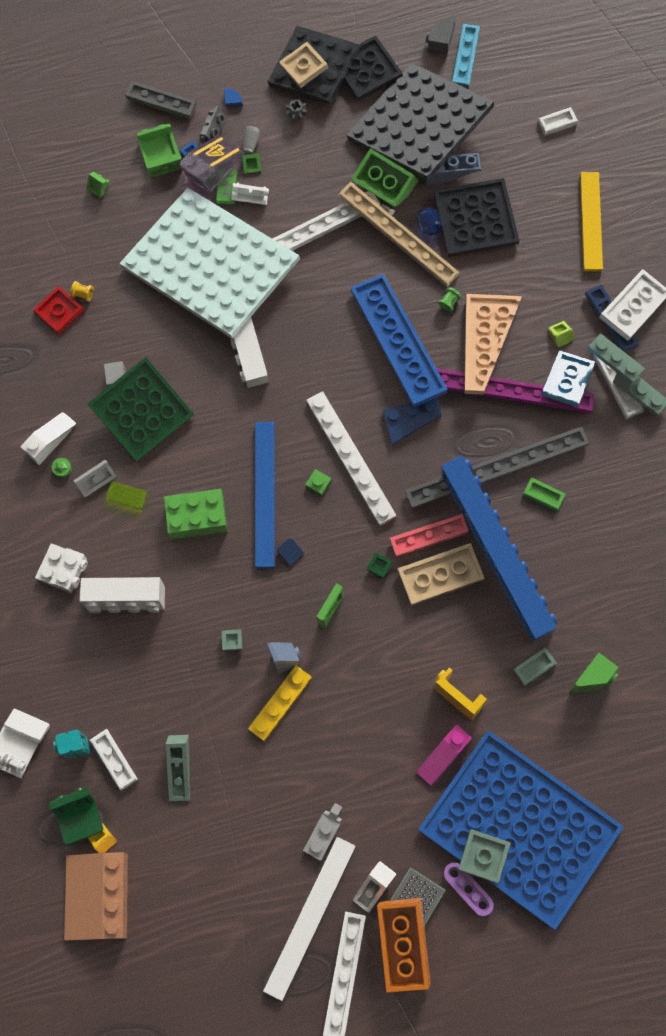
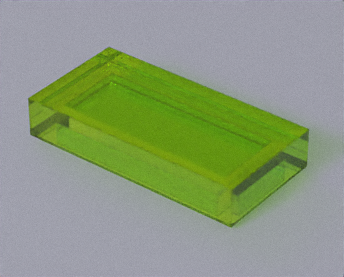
[106,481,148,510]

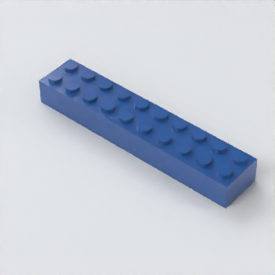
[441,455,557,644]

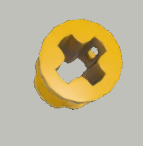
[70,281,94,302]

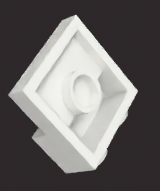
[35,544,88,593]

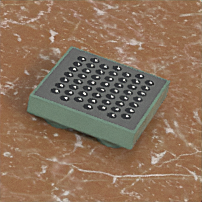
[390,867,445,926]

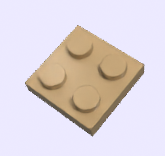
[279,42,328,88]

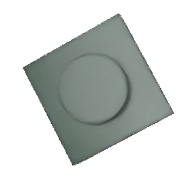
[222,629,243,652]

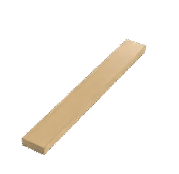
[338,182,459,287]

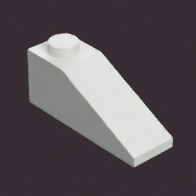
[21,413,77,465]

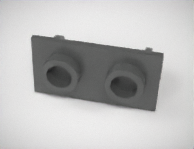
[199,106,226,146]

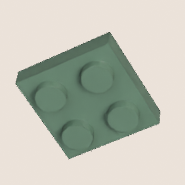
[458,829,510,883]

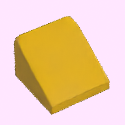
[88,823,117,853]

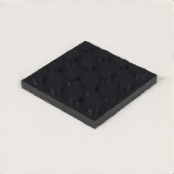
[267,26,359,105]
[434,178,520,257]

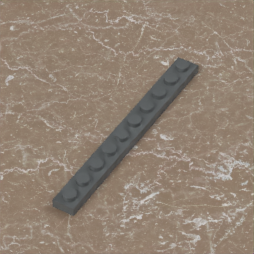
[405,426,589,509]

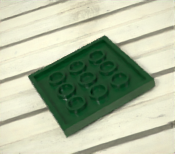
[87,357,194,462]

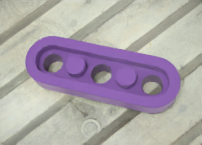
[444,863,494,916]

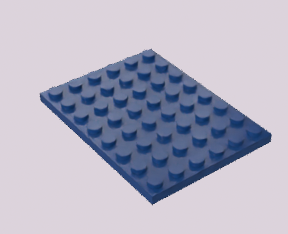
[418,730,624,930]

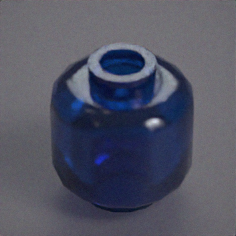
[416,207,442,236]

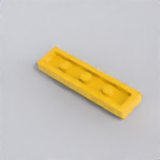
[248,666,312,742]

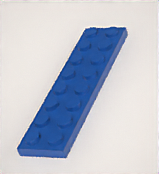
[351,274,448,407]

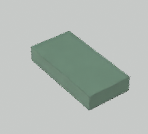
[513,647,557,687]

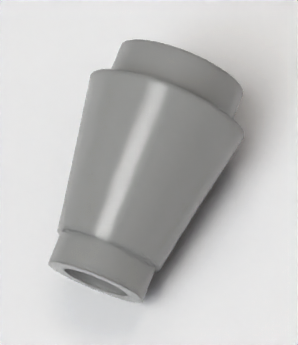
[243,126,261,154]

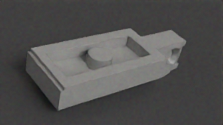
[303,803,342,861]

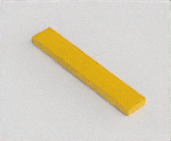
[580,172,603,272]

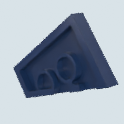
[383,398,442,446]

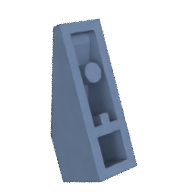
[267,642,302,674]

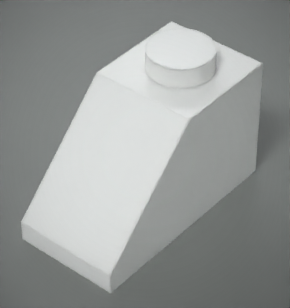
[352,861,396,913]

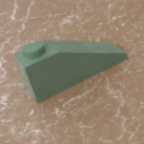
[166,735,190,801]

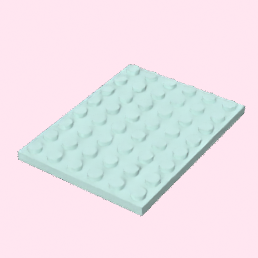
[120,188,300,338]

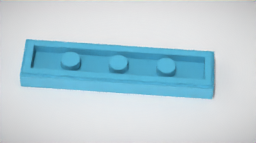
[452,24,480,89]

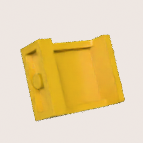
[435,668,487,721]

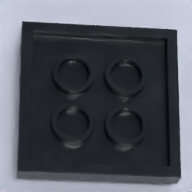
[343,35,403,101]

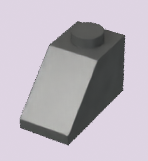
[425,14,456,54]

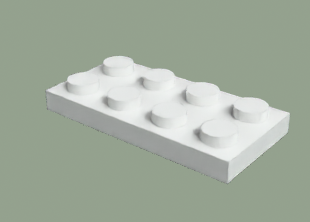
[599,269,666,340]

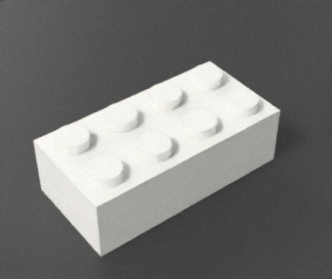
[80,577,165,613]

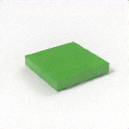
[316,583,344,629]

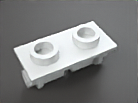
[231,183,269,205]

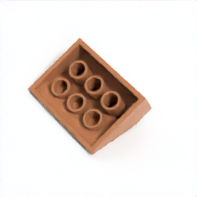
[64,852,128,941]

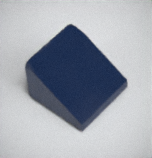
[277,537,304,566]

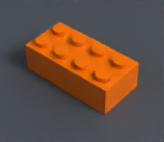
[377,898,431,992]

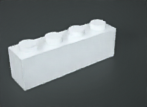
[230,317,269,388]

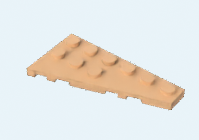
[465,294,522,395]

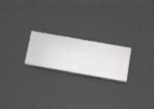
[90,729,138,791]

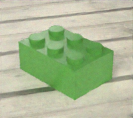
[164,489,228,539]

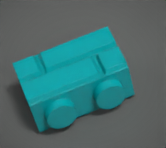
[53,730,90,760]

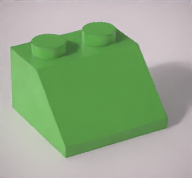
[570,653,619,694]

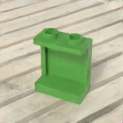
[136,124,184,178]

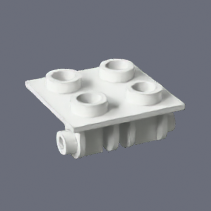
[0,726,38,779]

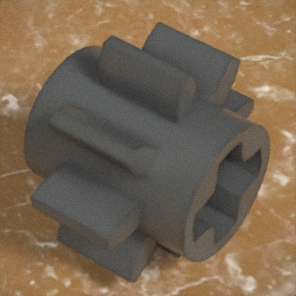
[286,99,307,122]

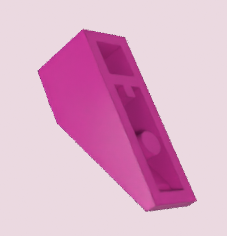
[416,724,472,786]

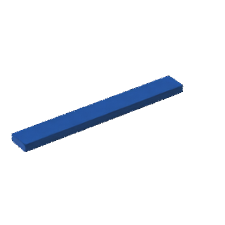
[255,422,275,569]

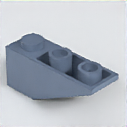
[426,153,481,185]

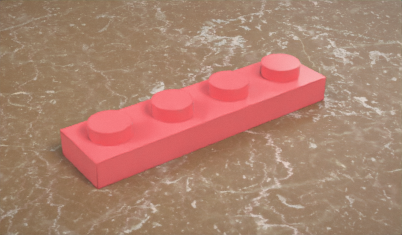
[390,514,469,557]

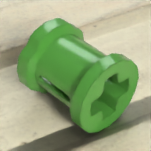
[438,287,461,312]

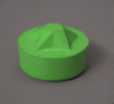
[52,458,72,478]

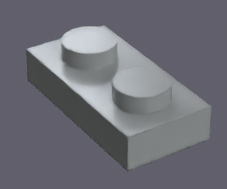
[73,460,117,497]

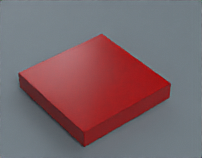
[33,286,85,335]

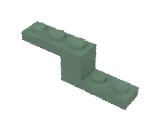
[587,333,666,417]

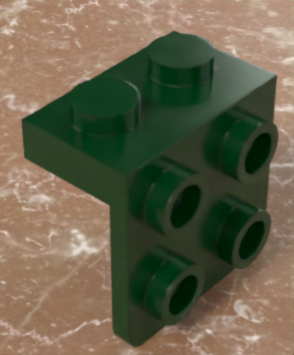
[49,787,104,845]

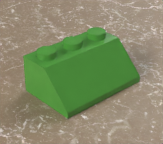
[351,148,418,207]

